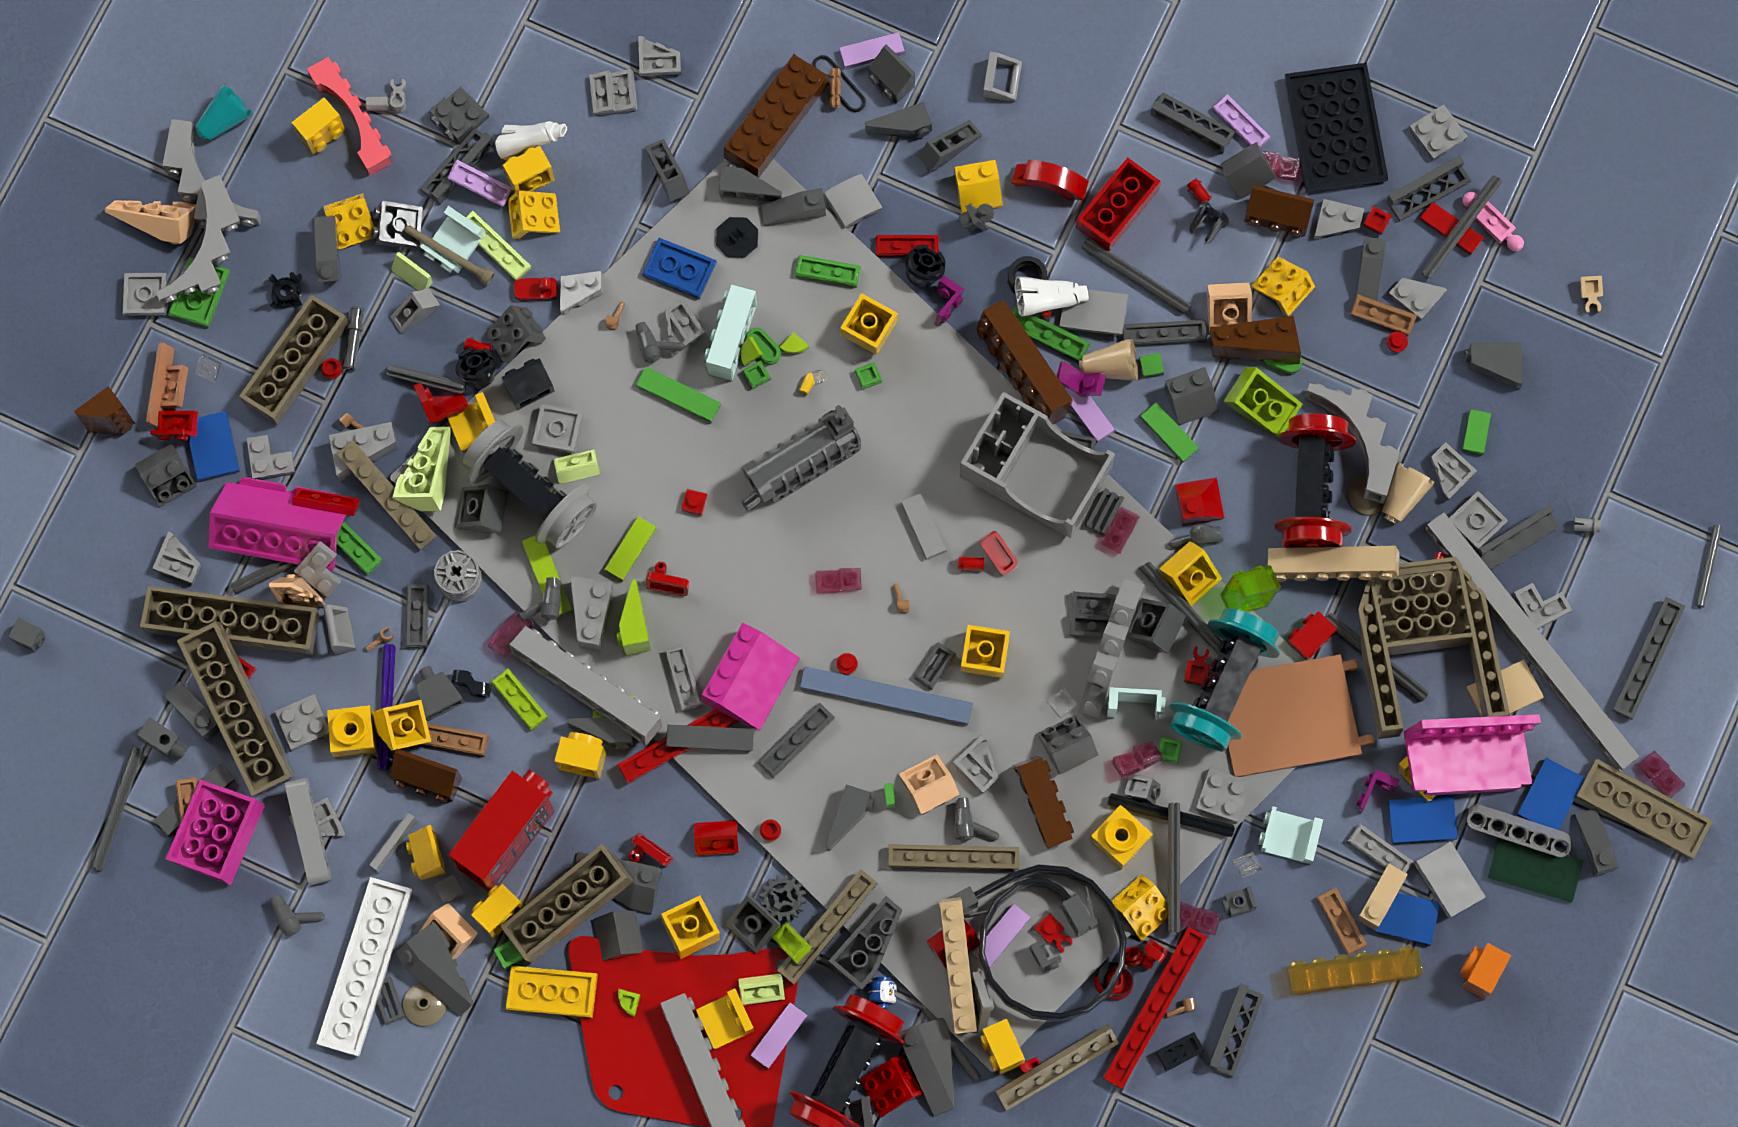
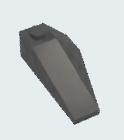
[575,852,662,914]
[829,896,902,990]
[395,922,474,1016]
[899,1017,955,1116]

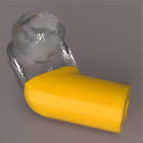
[799,370,827,395]

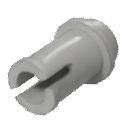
[1574,517,1601,534]

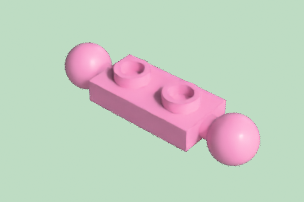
[1462,192,1524,252]

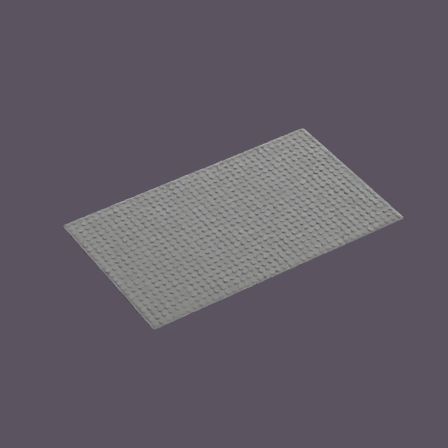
[390,159,1353,1073]

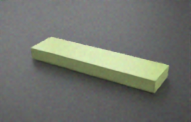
[466,211,532,281]

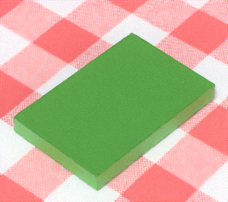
[168,257,230,328]

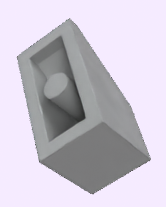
[390,288,440,333]

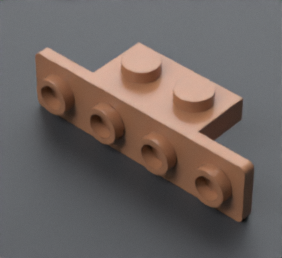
[146,343,188,428]

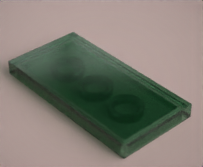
[1487,837,1584,903]

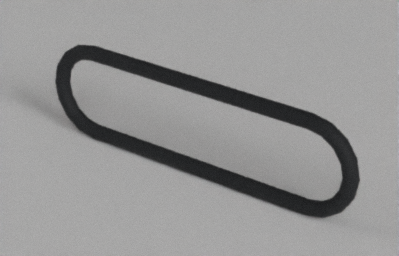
[813,55,866,112]

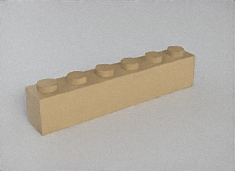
[1267,546,1399,582]
[939,897,977,1034]

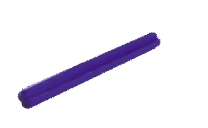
[377,644,396,770]

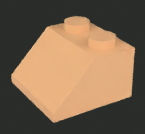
[1207,283,1252,333]
[899,754,960,814]
[419,903,478,959]

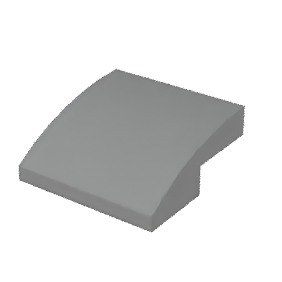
[589,69,638,115]
[823,174,883,228]

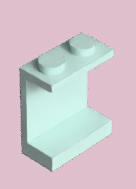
[420,206,486,273]
[1107,687,1165,721]
[1258,806,1323,865]

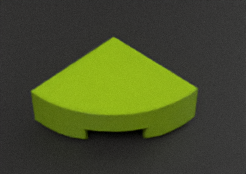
[779,332,809,353]
[741,337,763,366]
[618,989,640,1017]

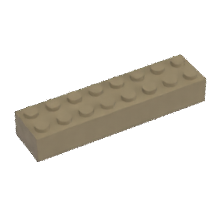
[140,586,320,655]
[177,621,295,796]

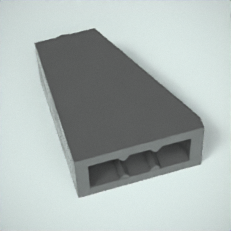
[1465,342,1523,389]

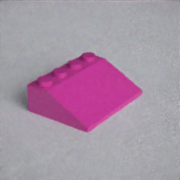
[702,622,800,731]
[166,780,265,885]

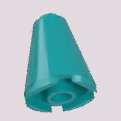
[196,84,253,140]

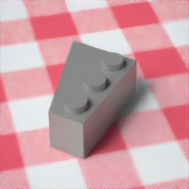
[329,422,398,481]
[570,575,614,651]

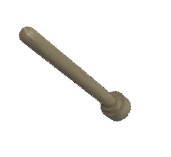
[405,226,495,286]

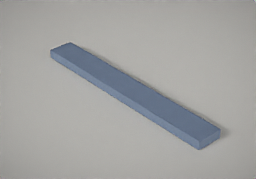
[800,666,973,725]

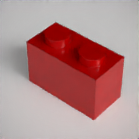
[1288,611,1337,660]

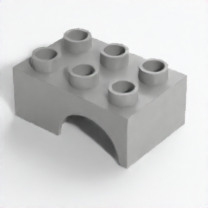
[960,392,1115,539]

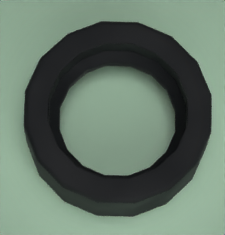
[1008,256,1047,294]

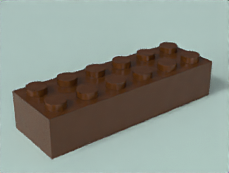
[724,54,828,178]
[976,300,1073,425]

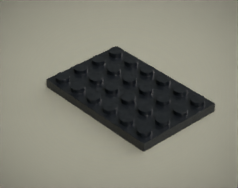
[1284,62,1388,193]

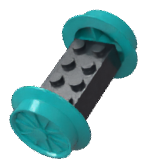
[1169,608,1280,752]

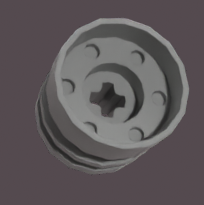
[434,550,483,602]

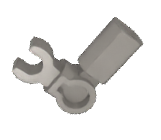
[366,79,406,113]

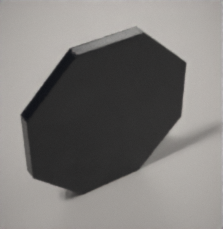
[716,217,758,258]

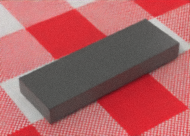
[405,584,429,648]

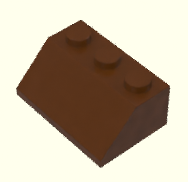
[1244,185,1315,237]
[74,386,135,436]
[390,748,462,803]

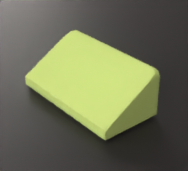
[392,252,433,291]
[553,450,600,484]
[738,974,785,1005]

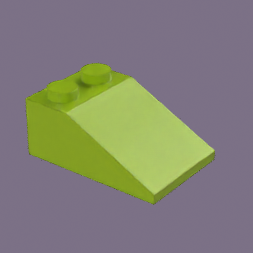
[1223,367,1303,438]
[616,579,651,656]

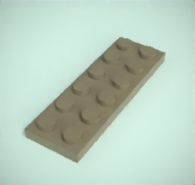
[1576,759,1713,860]

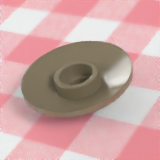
[1347,474,1386,516]
[403,983,447,1026]

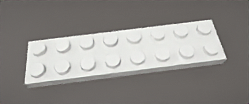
[316,877,413,1057]

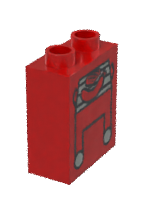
[449,769,555,892]

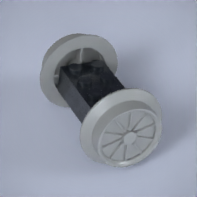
[462,420,597,548]

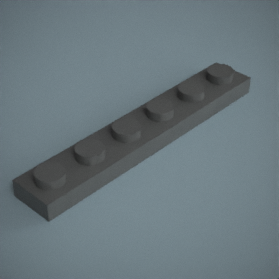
[1612,597,1686,720]

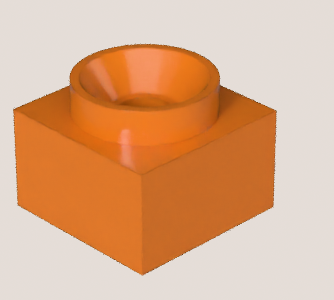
[1459,943,1511,1000]

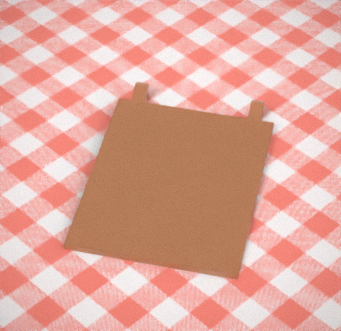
[1228,654,1375,777]

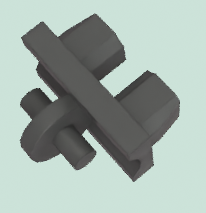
[958,203,995,232]

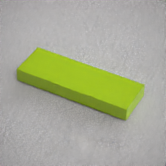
[605,516,657,581]
[491,669,548,731]

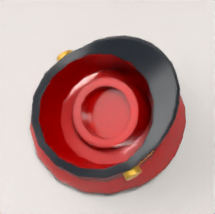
[1094,962,1134,1000]

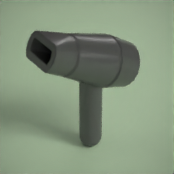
[635,322,685,363]
[1169,524,1224,548]
[519,577,561,620]
[954,798,999,841]
[270,894,325,936]

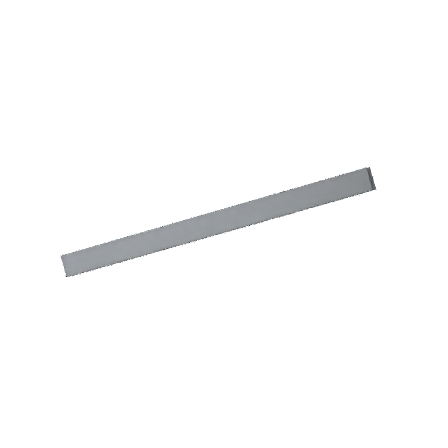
[1425,513,1639,771]

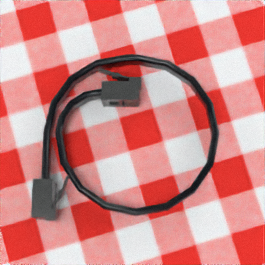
[947,864,1127,1022]

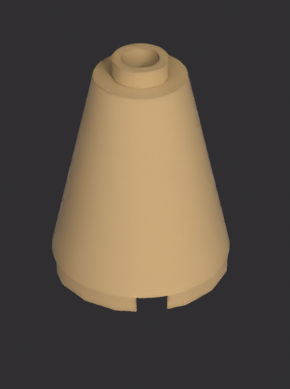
[1079,339,1138,381]
[1382,462,1434,524]

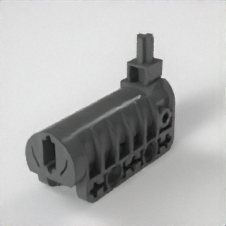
[741,405,861,503]

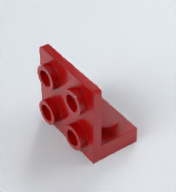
[413,382,469,424]
[860,1055,924,1117]

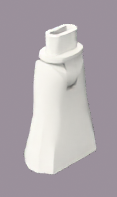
[495,121,567,160]
[1014,276,1089,317]

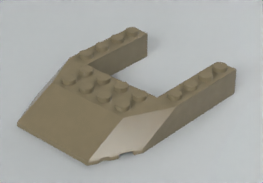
[1358,557,1510,739]

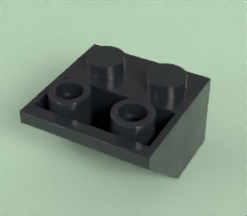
[502,358,555,411]

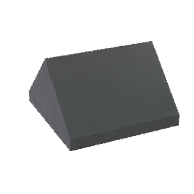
[1222,142,1277,199]
[725,894,780,954]
[593,911,643,961]

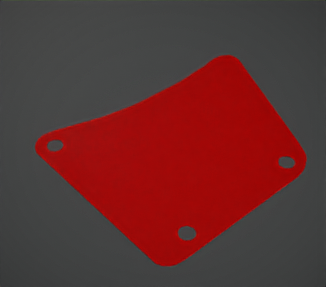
[568,936,799,1127]

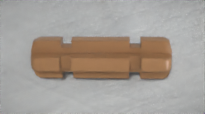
[829,68,841,108]

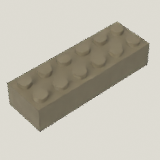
[239,295,349,425]
[501,844,634,963]

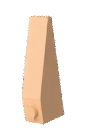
[105,200,196,245]
[269,574,325,608]

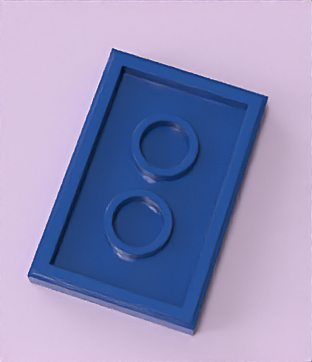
[642,238,717,299]
[188,411,240,482]
[1517,758,1585,830]
[1388,796,1458,844]
[1367,893,1440,946]

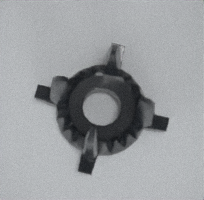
[1190,201,1229,243]
[268,272,304,308]

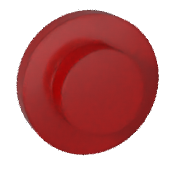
[1387,332,1408,353]
[321,358,342,379]
[836,653,858,675]
[760,819,781,841]
[1125,946,1144,966]

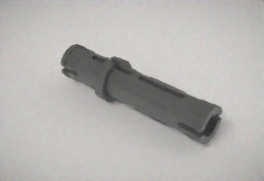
[343,306,364,371]

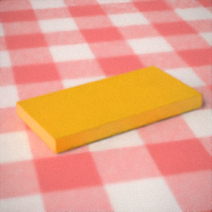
[506,966,598,1018]

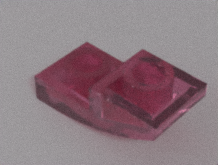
[1263,151,1301,181]
[1101,507,1140,554]
[815,568,862,593]
[488,611,532,658]
[1112,741,1162,778]
[1639,751,1685,798]
[1180,902,1221,935]

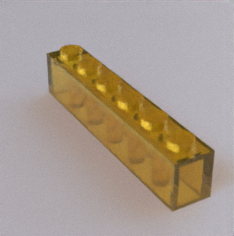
[1286,946,1423,995]

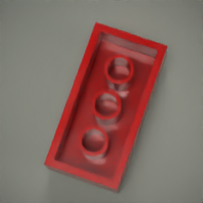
[1076,157,1161,251]

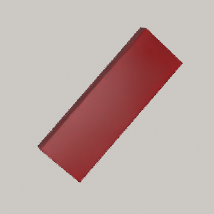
[1420,202,1484,255]
[876,235,939,257]
[292,488,360,516]

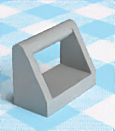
[983,52,1022,102]
[323,605,356,654]

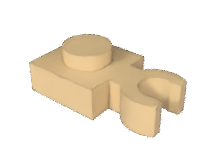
[1580,276,1603,313]

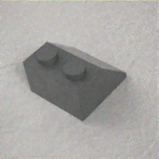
[868,44,915,103]
[1164,367,1219,426]
[455,484,508,534]
[1126,598,1186,653]

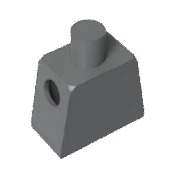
[416,666,465,721]
[137,717,188,759]

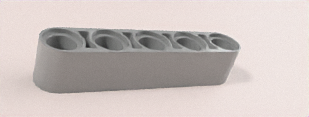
[285,777,331,886]
[1467,804,1571,857]

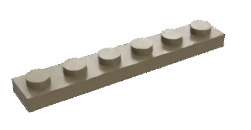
[336,440,437,550]
[888,844,1019,870]
[777,869,878,985]
[995,1024,1119,1111]

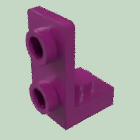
[935,275,964,326]
[1057,361,1106,397]
[1356,770,1400,814]

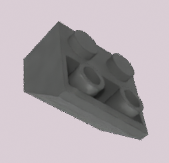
[135,444,196,507]
[1038,715,1098,774]

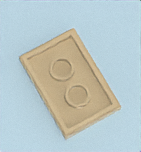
[1466,660,1544,717]

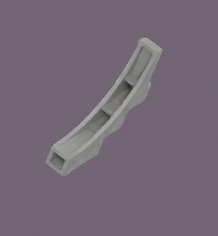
[162,119,261,229]
[156,175,241,304]
[1305,383,1400,504]
[1078,578,1144,718]

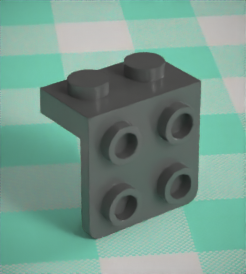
[487,305,546,363]

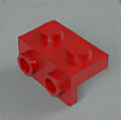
[150,410,198,441]

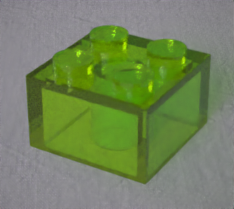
[1220,565,1281,612]

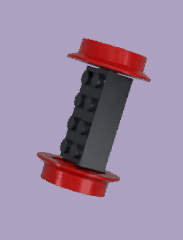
[1274,414,1356,548]
[789,994,904,1127]

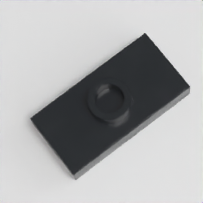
[1155,1032,1205,1072]

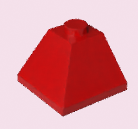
[1175,477,1224,526]

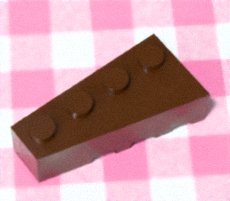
[1209,316,1301,364]
[1013,756,1074,848]

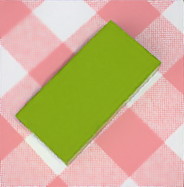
[772,922,812,964]

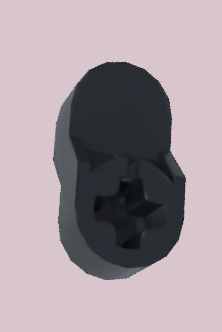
[451,670,492,698]

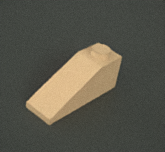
[1357,864,1408,931]

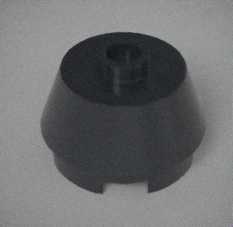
[905,245,946,287]
[455,347,497,389]

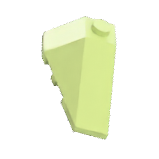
[393,427,451,511]

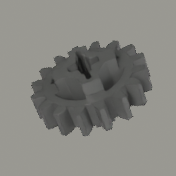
[759,875,807,923]

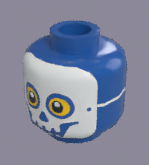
[868,977,897,1009]

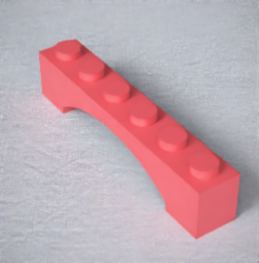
[307,57,392,176]

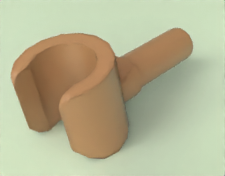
[606,302,625,329]
[339,413,365,429]
[893,584,909,612]
[366,627,393,652]
[1166,998,1196,1017]

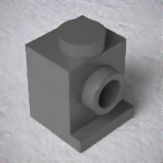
[1222,886,1257,918]

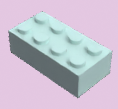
[704,284,757,381]

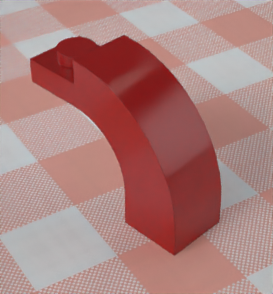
[1011,160,1089,200]

